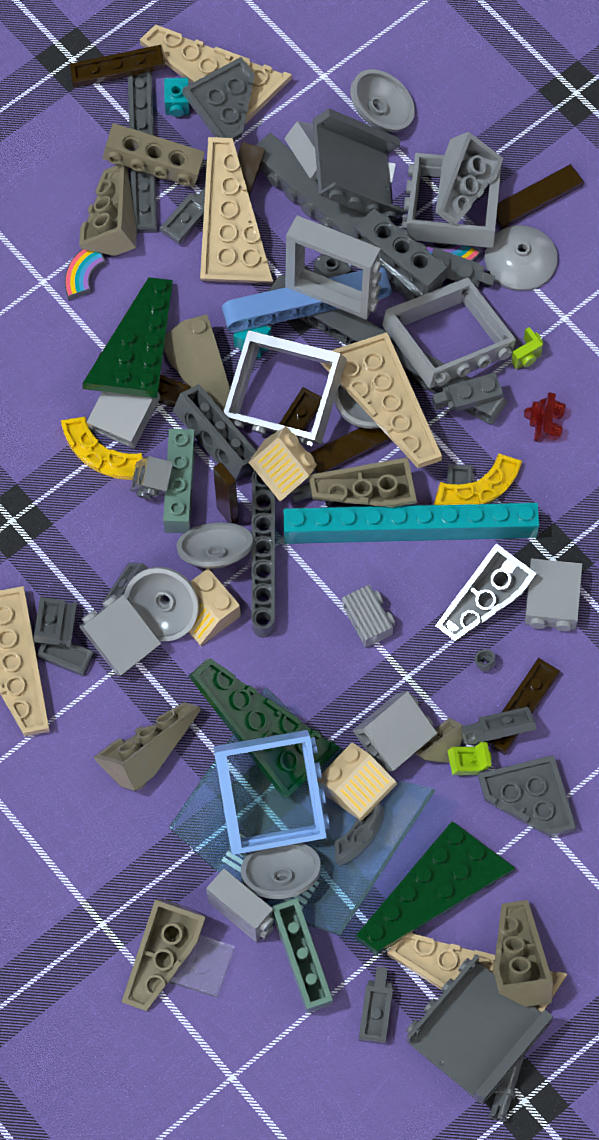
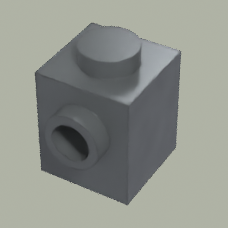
[314,254,352,278]

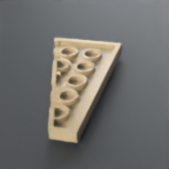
[140,25,292,124]
[200,137,273,284]
[320,332,442,468]
[0,586,50,737]
[387,933,567,1013]

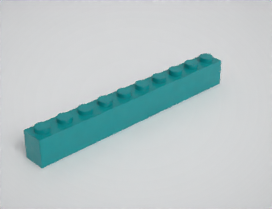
[284,503,539,544]

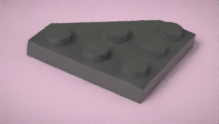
[182,57,255,141]
[478,755,576,837]

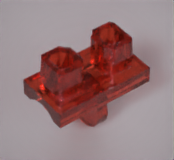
[524,392,566,443]

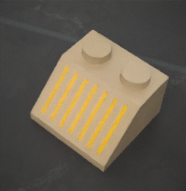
[248,426,317,501]
[189,568,241,646]
[317,742,397,821]

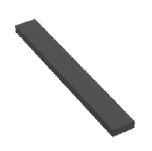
[128,72,157,233]

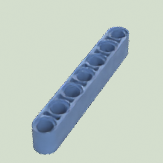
[222,267,392,332]

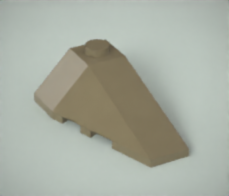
[79,164,137,256]
[164,314,230,412]
[309,457,417,507]
[94,702,201,791]
[122,898,206,1011]
[493,900,553,1007]

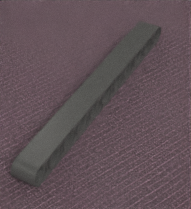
[268,275,508,425]

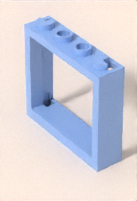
[213,730,330,855]

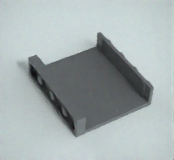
[313,108,406,222]
[406,954,553,1105]

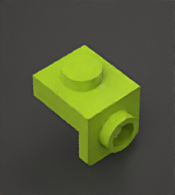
[511,327,543,370]
[447,742,492,775]

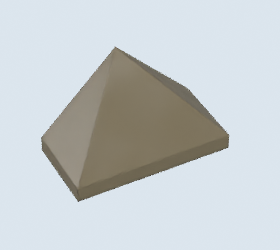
[414,717,463,763]

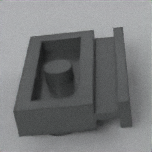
[33,597,77,647]

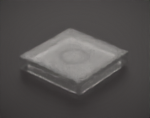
[168,935,235,998]

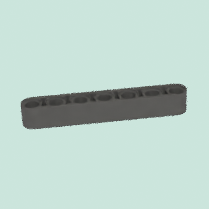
[251,471,275,638]

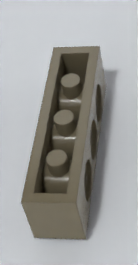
[102,123,205,187]

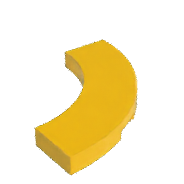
[61,416,143,480]
[434,453,522,505]

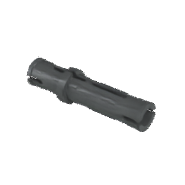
[489,1055,525,1122]

